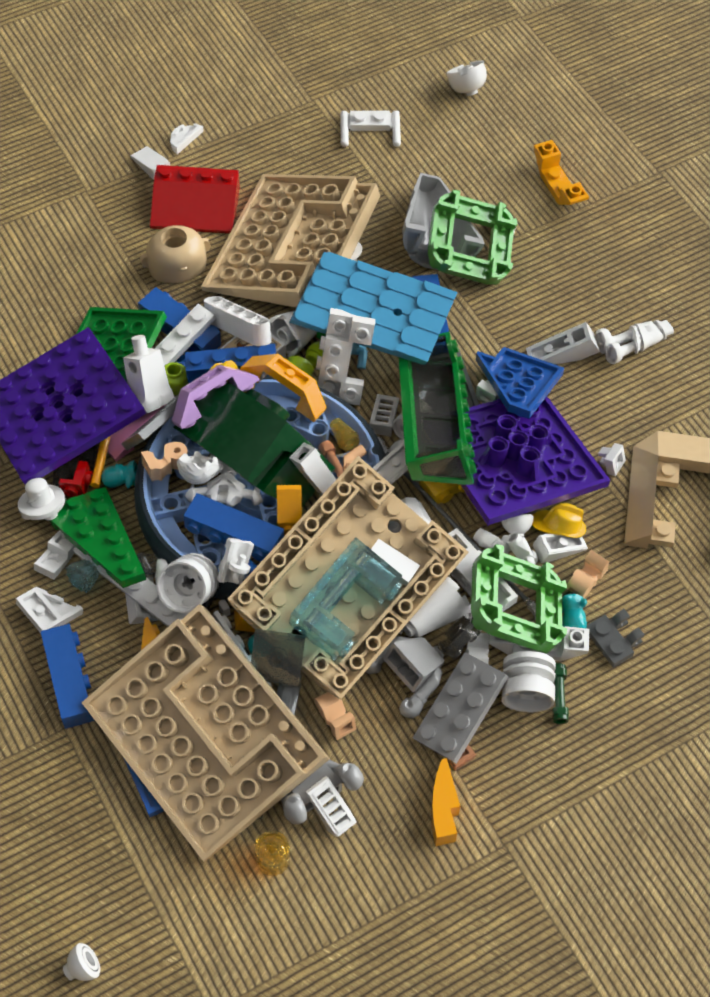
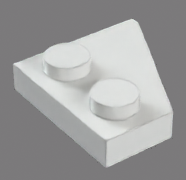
[16,587,83,633]

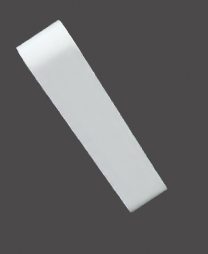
[204,296,271,346]

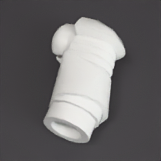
[473,528,511,554]
[506,532,538,564]

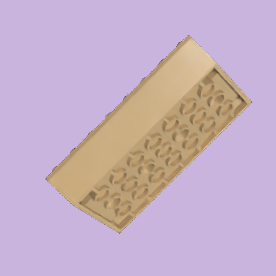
[227,456,469,700]

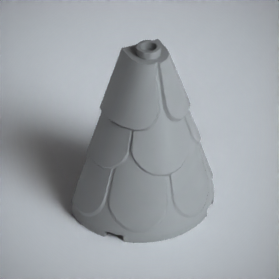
[402,173,485,270]

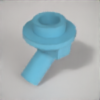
[351,343,368,369]

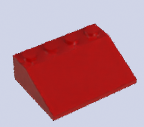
[150,165,240,234]

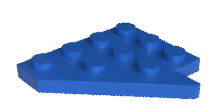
[475,347,564,419]

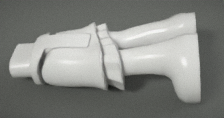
[596,320,674,364]

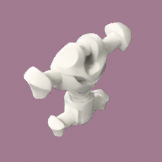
[185,454,263,507]

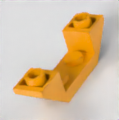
[534,140,589,205]
[240,354,327,422]

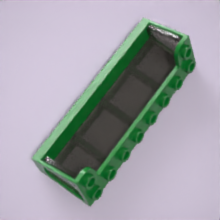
[399,331,477,485]

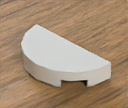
[170,124,203,154]

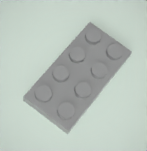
[413,652,509,764]

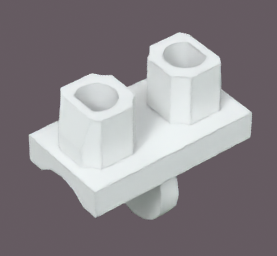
[217,538,254,584]

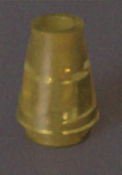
[330,418,360,451]

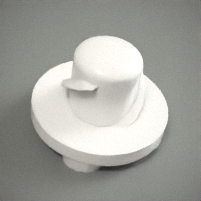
[18,478,65,520]

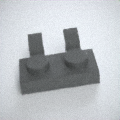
[586,609,645,668]

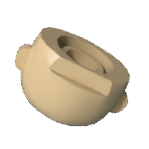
[140,225,211,283]

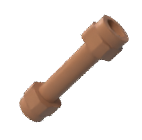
[318,440,345,477]

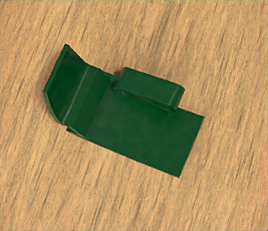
[173,382,335,507]

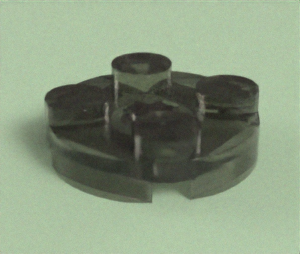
[438,613,481,659]

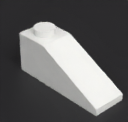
[526,322,600,364]

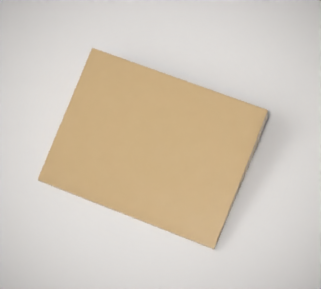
[201,174,380,307]
[82,604,330,862]

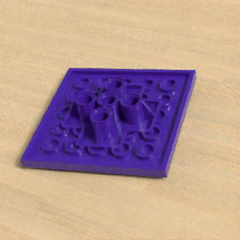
[0,327,147,485]
[422,396,610,525]

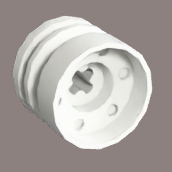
[156,553,219,613]
[502,651,556,712]

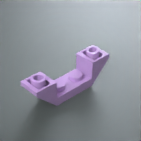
[172,365,259,429]

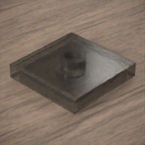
[251,629,306,686]

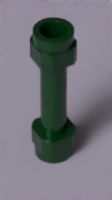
[552,663,569,724]

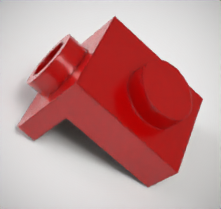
[59,461,93,497]

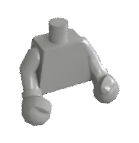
[365,636,444,719]
[280,760,364,825]

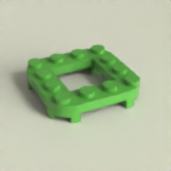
[428,190,517,285]
[471,544,567,653]

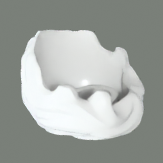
[177,451,223,485]

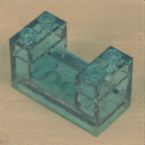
[289,537,403,661]

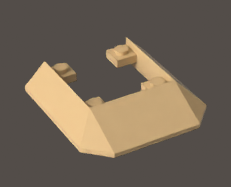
[624,431,710,549]

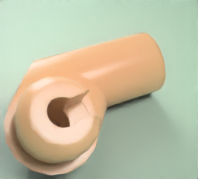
[343,444,367,470]

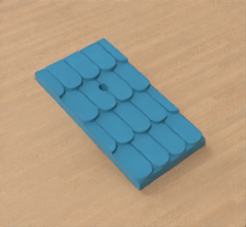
[289,252,457,365]

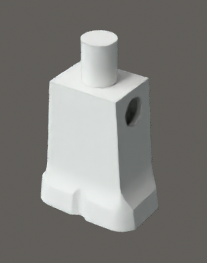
[123,335,174,413]

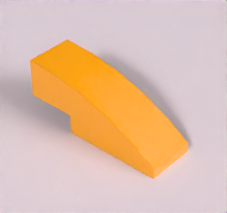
[431,758,460,847]

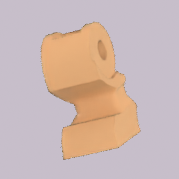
[141,442,188,481]
[567,550,609,598]
[314,692,356,740]

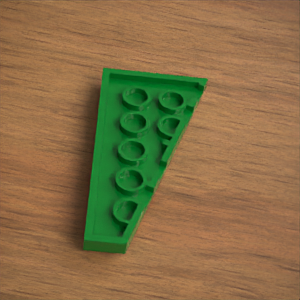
[44,486,146,588]

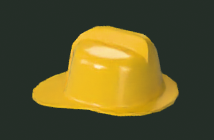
[532,503,586,538]

